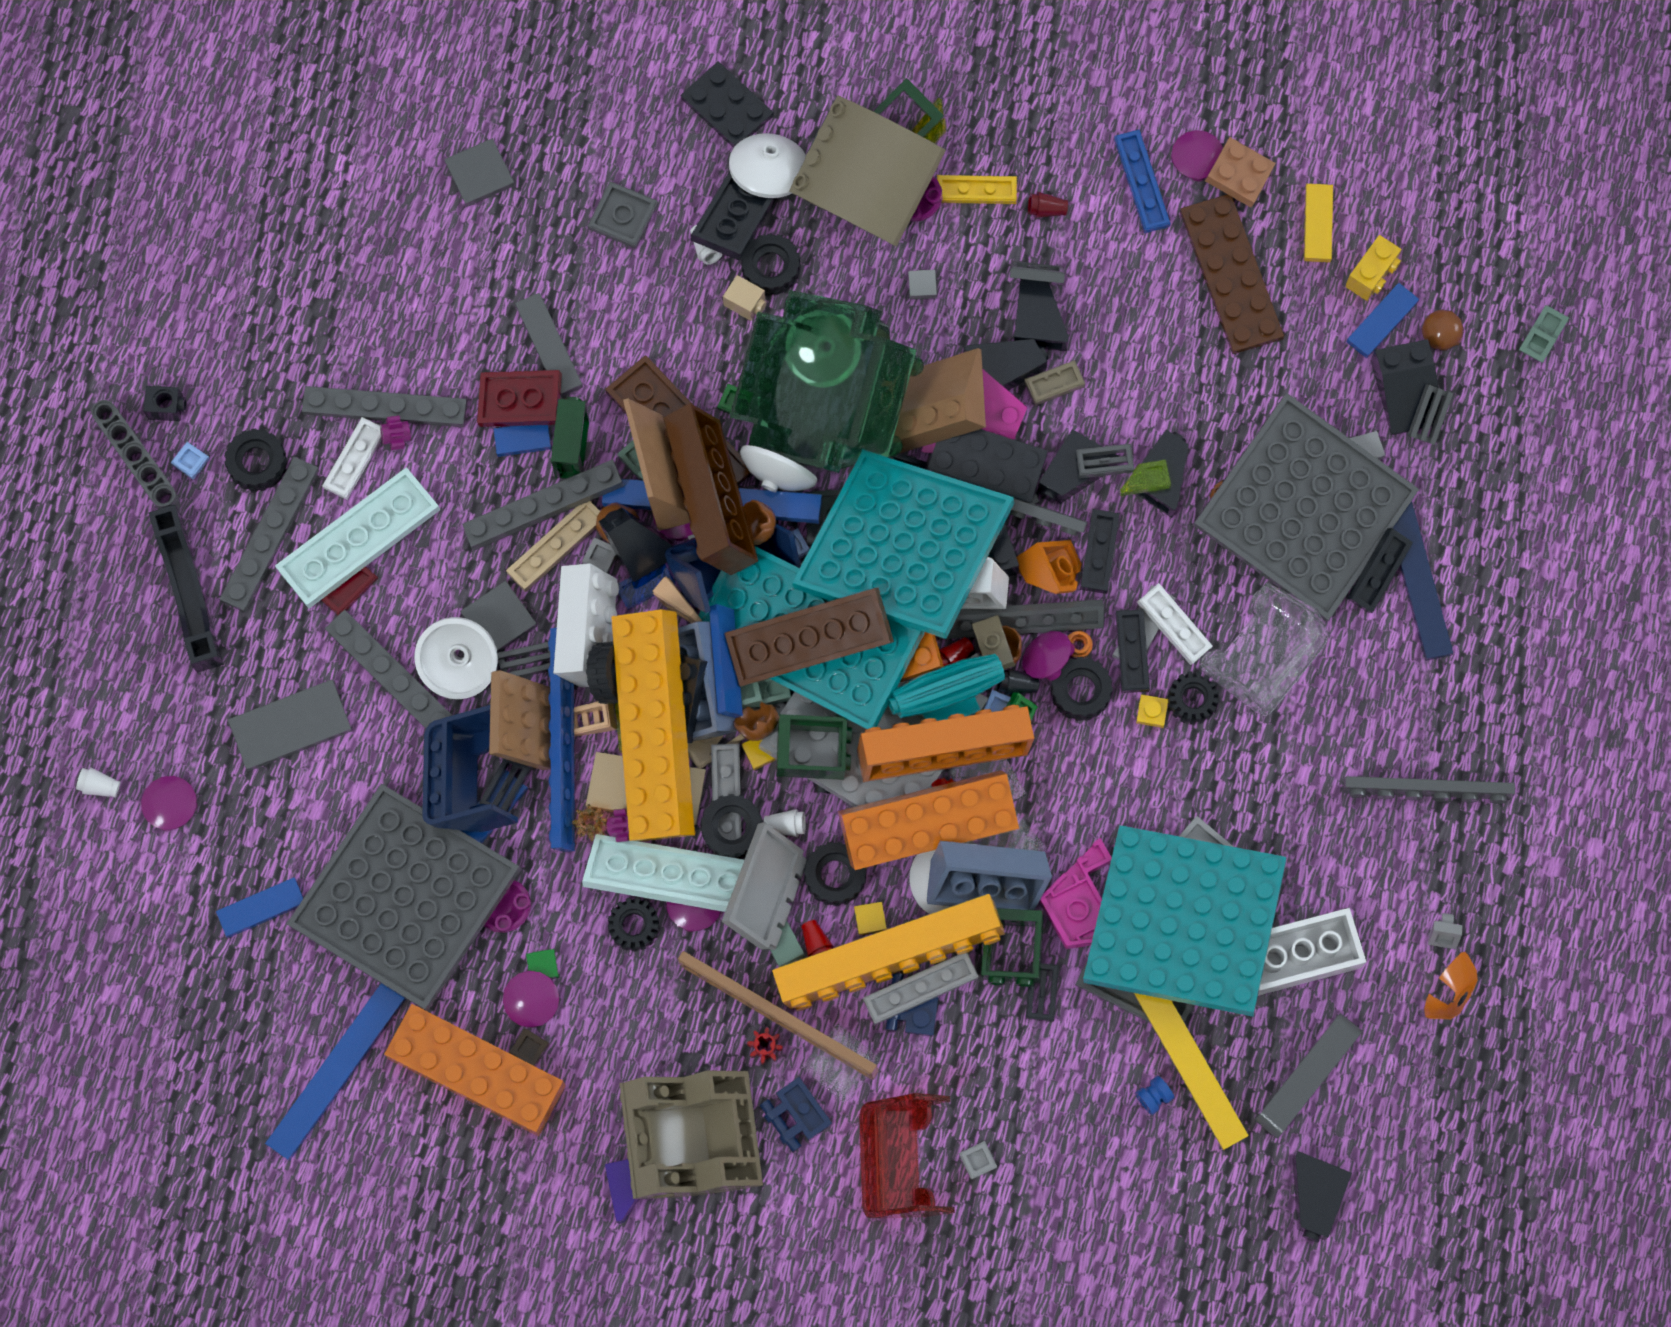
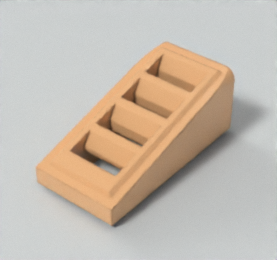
[653,576,702,623]
[574,701,617,737]

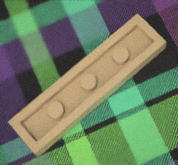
[506,501,600,592]

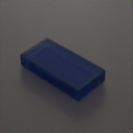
[618,564,676,610]

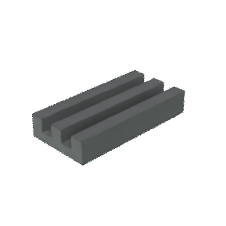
[1407,384,1453,445]
[1076,444,1134,479]
[498,642,550,677]

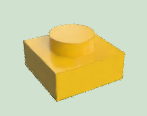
[1136,695,1168,728]

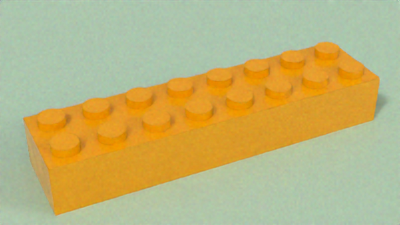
[611,609,695,841]
[772,894,1005,1011]

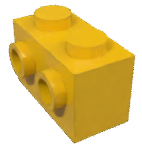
[1345,235,1402,301]

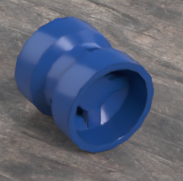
[1135,1075,1175,1115]

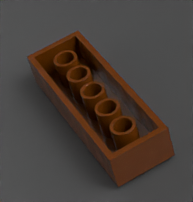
[663,403,758,575]

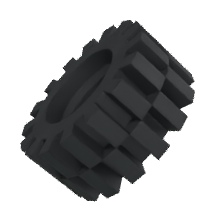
[1167,671,1219,725]
[608,898,660,952]

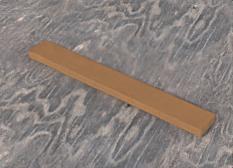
[678,951,879,1080]

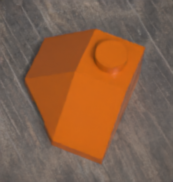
[1016,540,1082,594]

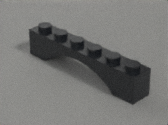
[148,504,224,673]

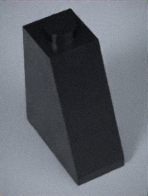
[1014,279,1069,351]
[963,339,1049,391]
[1037,429,1119,504]
[1127,429,1189,518]
[598,507,675,582]
[1292,1151,1352,1243]

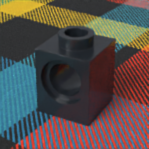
[143,386,187,421]

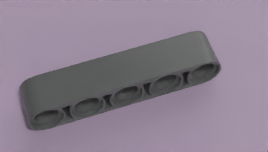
[92,400,180,509]
[1255,1013,1363,1139]

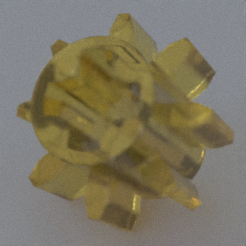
[572,804,607,841]

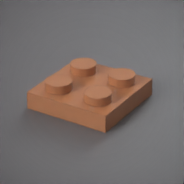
[1205,137,1276,208]

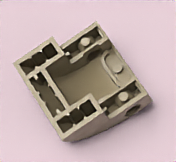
[789,95,946,247]
[619,1070,763,1199]

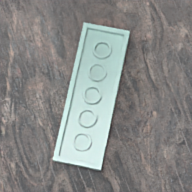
[275,467,440,609]
[582,834,744,912]

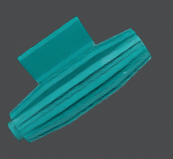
[888,654,1005,721]

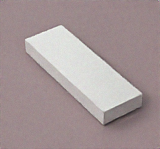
[322,417,382,500]
[1137,583,1213,665]

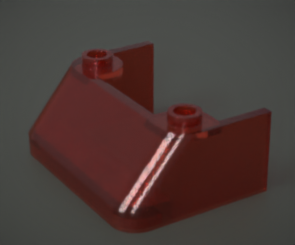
[859,1093,955,1219]

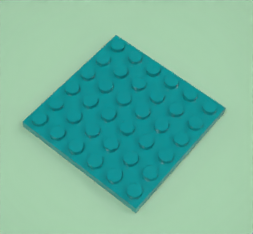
[792,450,1014,639]
[1083,825,1287,1017]

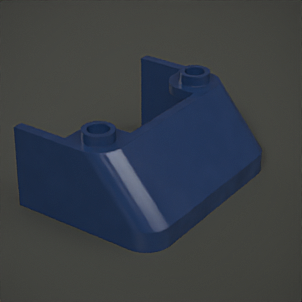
[665,524,801,613]
[422,705,518,832]

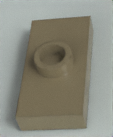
[1024,360,1085,406]
[972,615,1015,669]

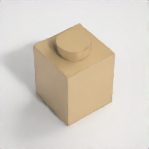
[723,275,767,321]

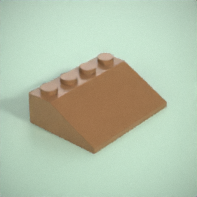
[877,348,986,453]
[623,398,691,531]

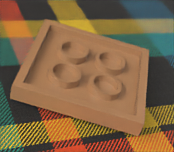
[489,670,551,770]

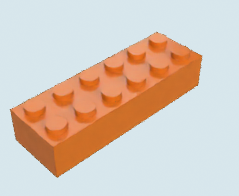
[857,705,1034,782]
[838,770,1019,870]
[384,1004,566,1136]

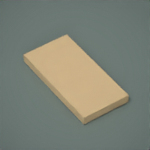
[586,752,706,825]

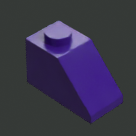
[605,1159,639,1224]

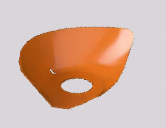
[1424,952,1478,1019]

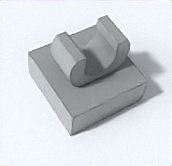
[1428,913,1462,949]

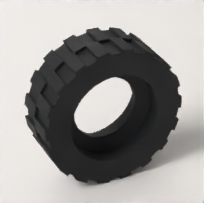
[741,233,800,296]
[224,429,287,492]
[586,642,618,704]
[1050,657,1113,721]
[701,794,763,858]
[804,841,866,906]

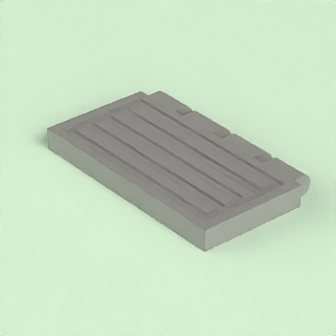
[722,822,807,950]

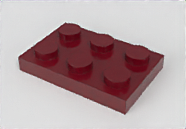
[477,370,562,427]

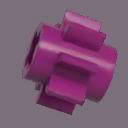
[380,415,411,450]
[607,808,629,842]

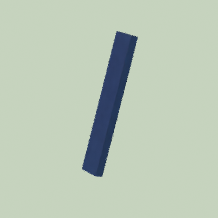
[1393,501,1453,661]

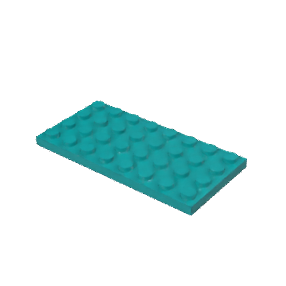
[698,546,925,729]

